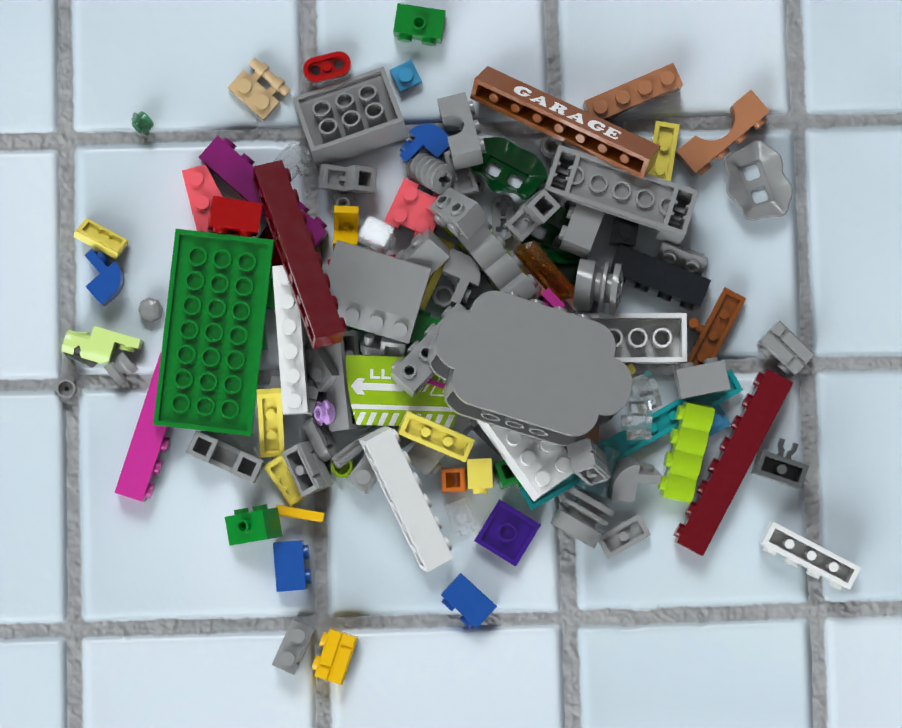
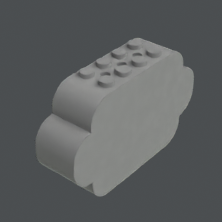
[428,291,632,446]

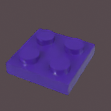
[474,499,541,567]

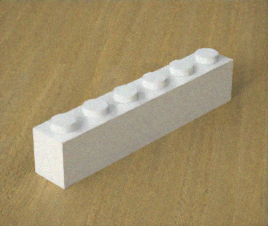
[272,265,309,415]
[359,426,453,572]

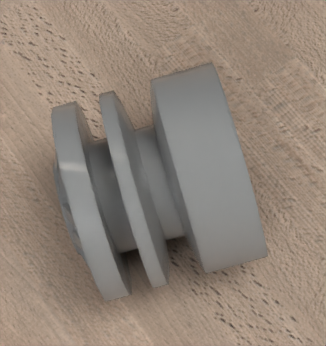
[573,258,624,315]
[550,487,615,548]

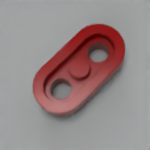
[303,51,351,83]

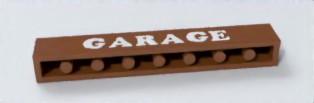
[470,66,661,179]

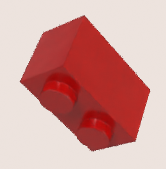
[207,196,263,237]

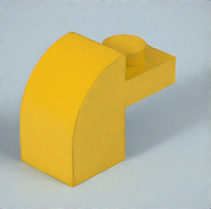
[333,205,359,250]

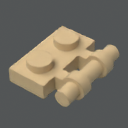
[228,58,291,121]

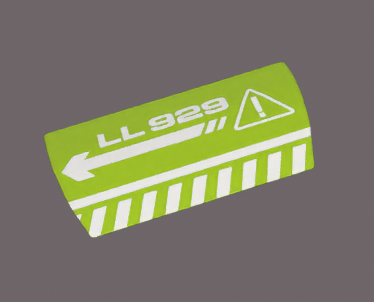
[345,355,458,428]

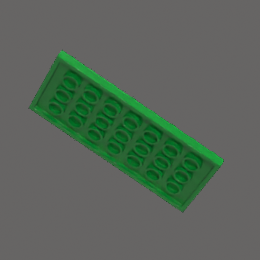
[153,229,274,436]

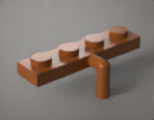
[686,287,746,366]

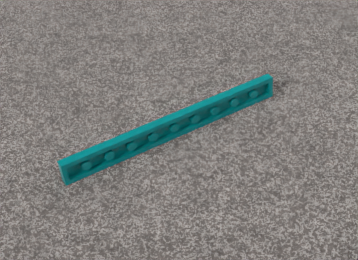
[519,369,743,510]

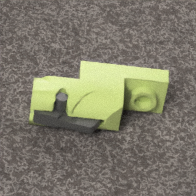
[61,326,144,368]

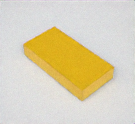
[275,505,326,522]

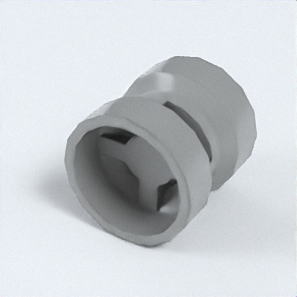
[104,352,139,385]

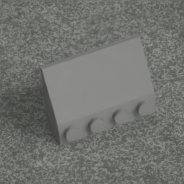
[293,67,409,169]
[326,240,432,344]

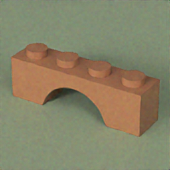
[583,63,683,121]
[675,90,770,176]

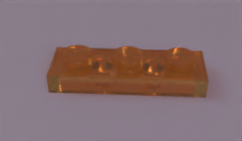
[513,241,575,301]

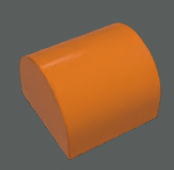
[441,467,467,493]

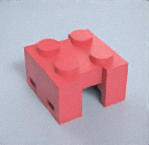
[384,178,440,237]

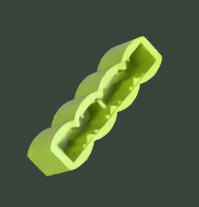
[657,400,715,503]

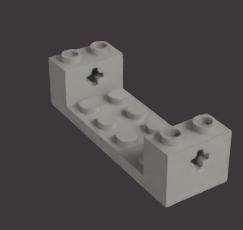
[544,145,699,246]

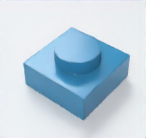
[390,60,422,93]
[709,404,731,437]

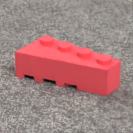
[182,165,237,236]

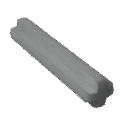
[331,425,393,468]

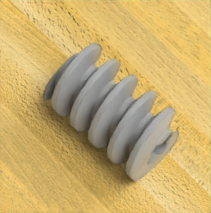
[406,153,456,195]

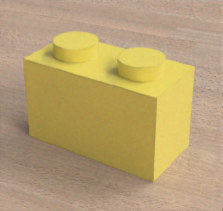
[467,458,493,494]

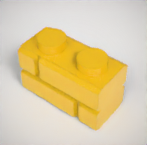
[312,628,358,685]

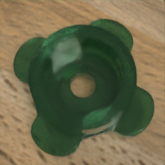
[131,111,154,136]

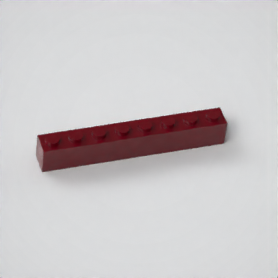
[252,160,346,349]
[673,369,793,556]

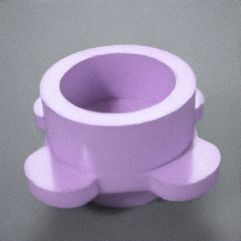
[314,400,336,426]

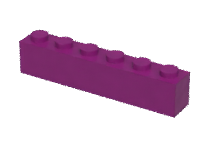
[198,136,328,249]

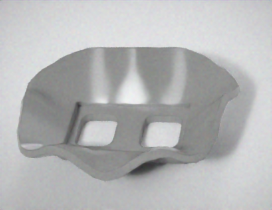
[724,140,793,221]

